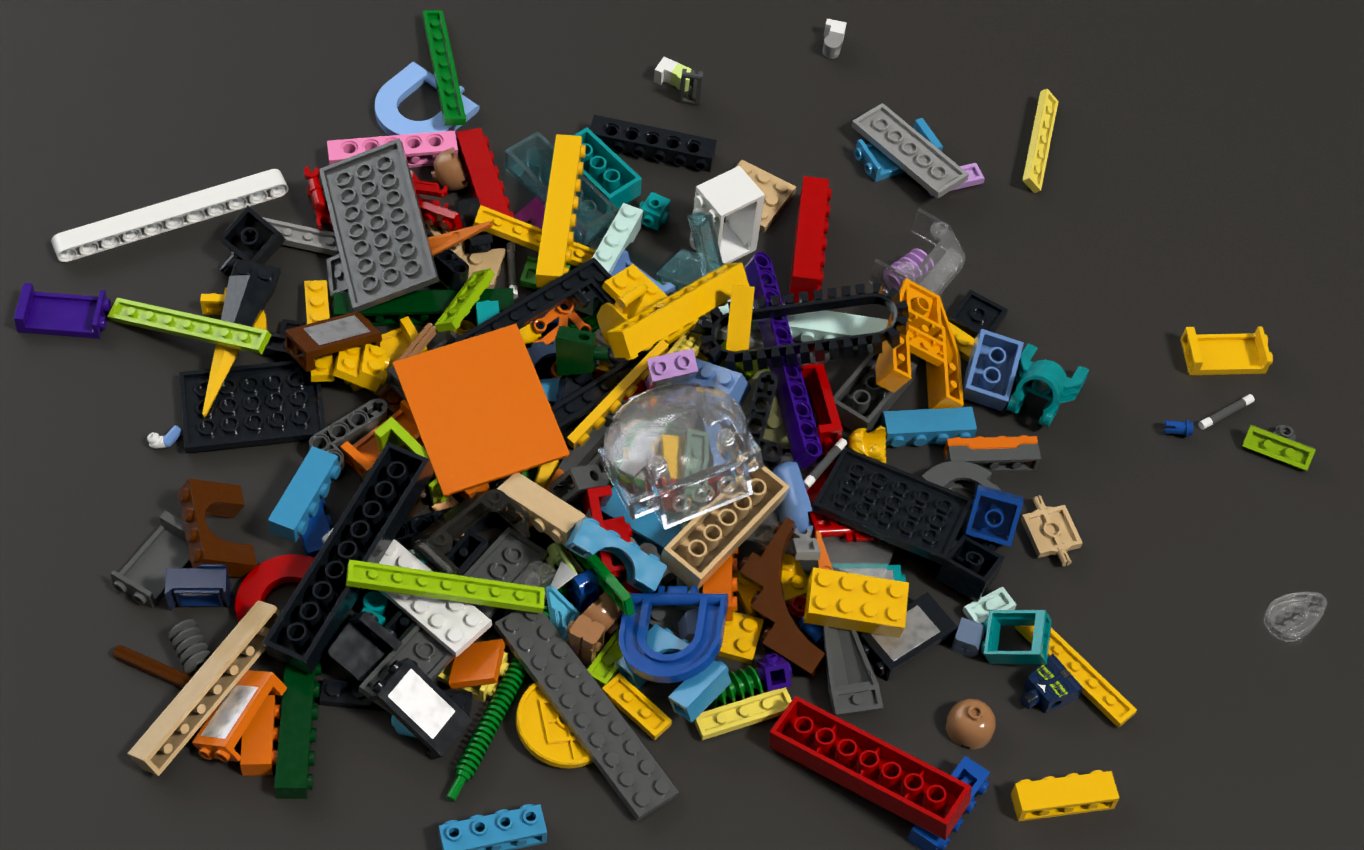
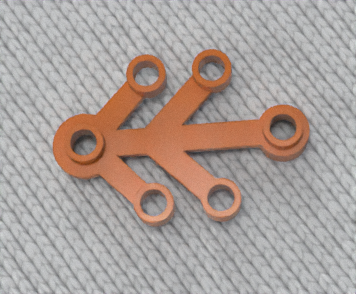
[533,299,592,378]

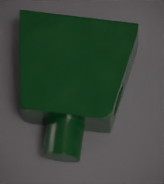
[555,326,610,376]

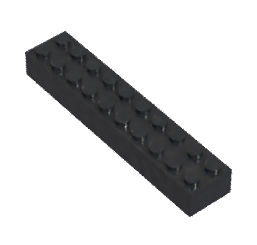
[262,442,434,674]

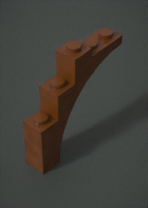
[739,517,825,678]

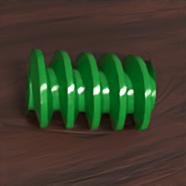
[712,666,763,708]

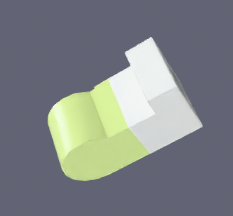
[654,57,692,91]

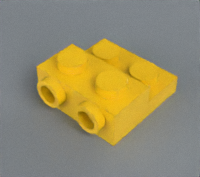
[333,344,390,392]

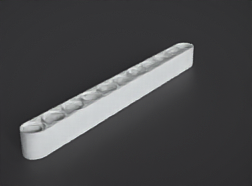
[51,169,288,262]

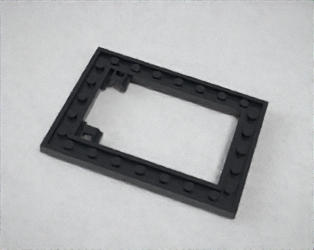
[453,257,674,431]

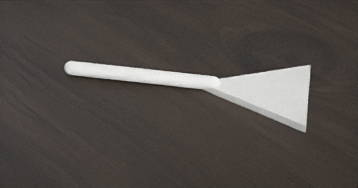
[544,561,577,601]

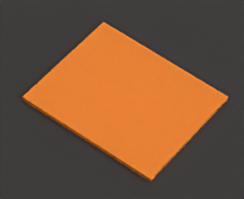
[392,324,570,497]

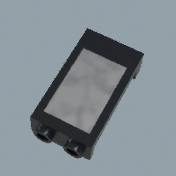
[859,592,958,681]
[368,658,472,760]

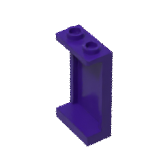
[14,283,111,339]

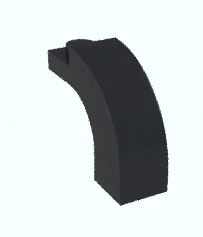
[454,197,493,254]

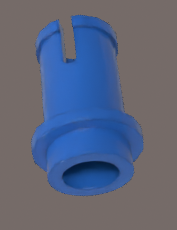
[1164,419,1194,437]
[798,616,824,645]

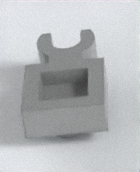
[792,528,820,561]

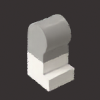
[822,19,847,59]

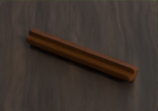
[113,645,192,689]

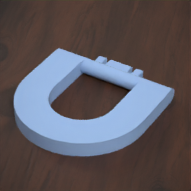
[375,62,480,136]

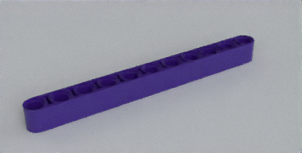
[744,252,822,468]

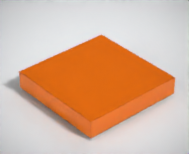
[448,639,505,689]

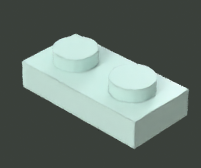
[963,587,1016,626]

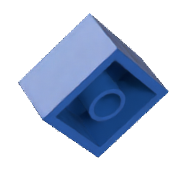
[965,485,1023,547]

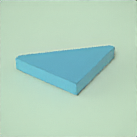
[545,586,580,641]

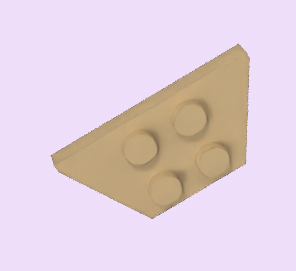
[437,248,505,290]

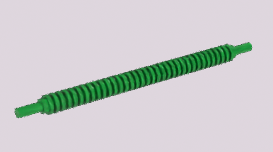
[446,580,570,802]

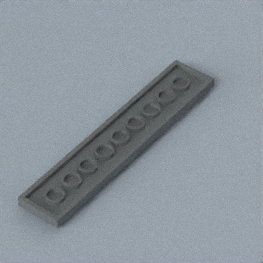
[359,527,547,715]
[494,610,679,821]

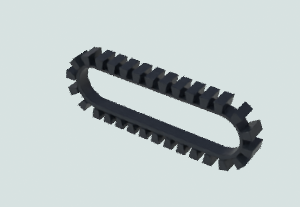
[700,283,909,372]

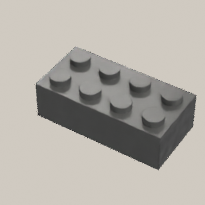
[833,351,917,433]

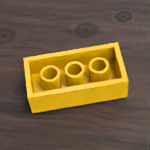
[804,567,909,638]

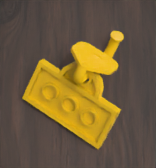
[597,264,696,346]

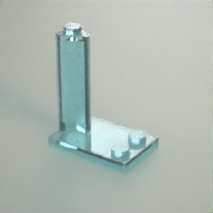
[656,211,725,289]

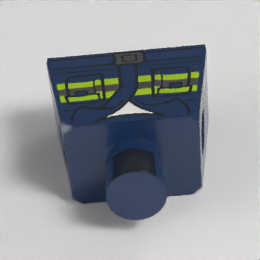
[1020,654,1083,713]

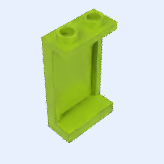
[374,417,450,505]

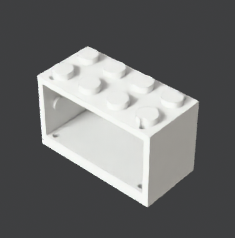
[689,166,765,271]

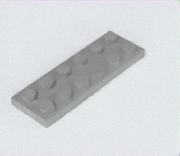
[851,103,969,199]

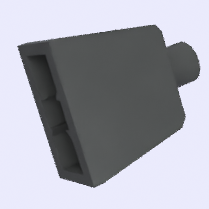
[548,464,609,504]

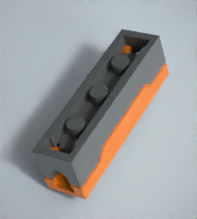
[943,435,1041,473]

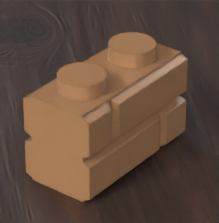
[566,614,605,667]

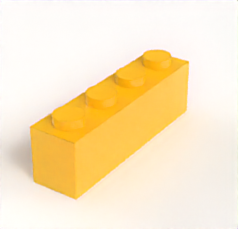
[1011,770,1120,822]

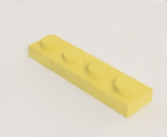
[694,687,792,740]

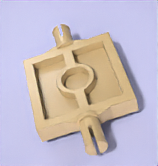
[1021,495,1083,566]

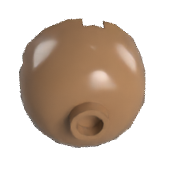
[431,147,469,191]
[583,592,622,635]
[946,699,996,750]

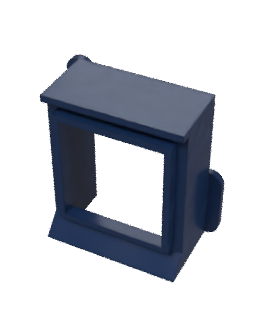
[165,564,231,611]

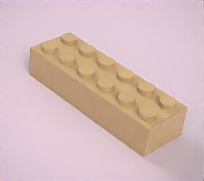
[660,457,790,589]

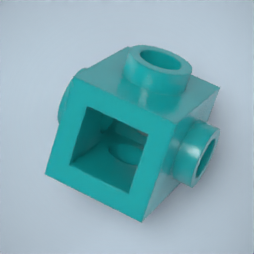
[638,192,671,231]

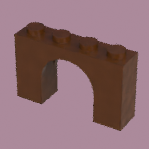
[177,478,257,578]

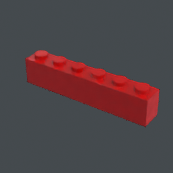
[456,128,514,237]

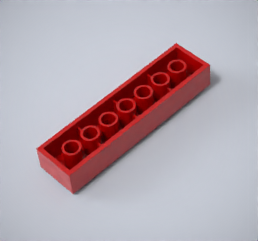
[769,696,972,840]

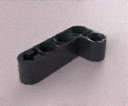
[738,371,783,467]

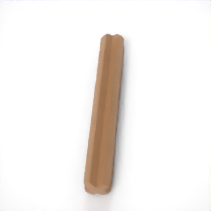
[373,323,438,398]

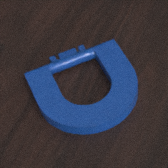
[619,586,728,683]

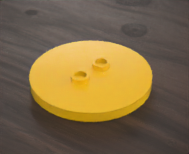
[516,683,593,769]

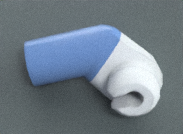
[147,425,183,449]

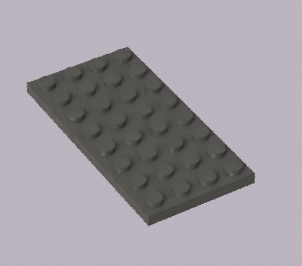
[319,138,439,312]

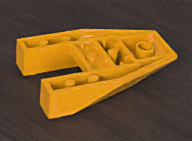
[875,278,964,409]

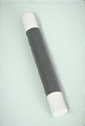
[507,242,518,299]
[1198,394,1255,430]
[803,438,847,490]

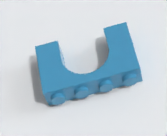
[616,624,731,723]

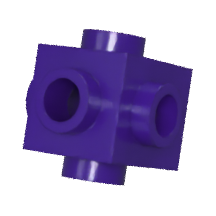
[755,653,792,691]

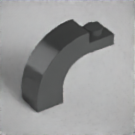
[921,461,1001,495]

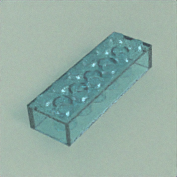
[504,131,619,246]

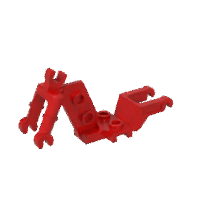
[304,166,449,231]

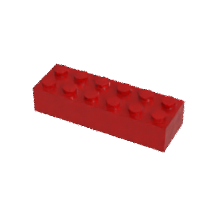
[789,176,832,303]

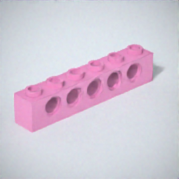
[327,131,458,168]

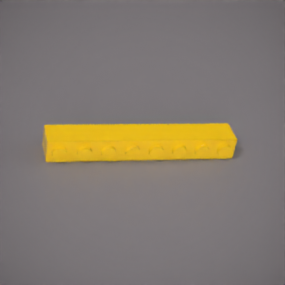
[536,134,586,288]
[607,262,749,360]

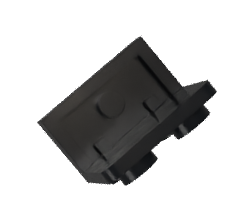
[327,611,402,682]

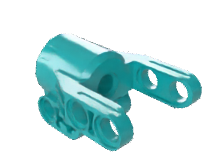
[1006,343,1090,428]

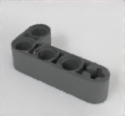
[309,398,388,479]

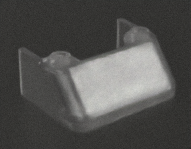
[869,208,966,295]

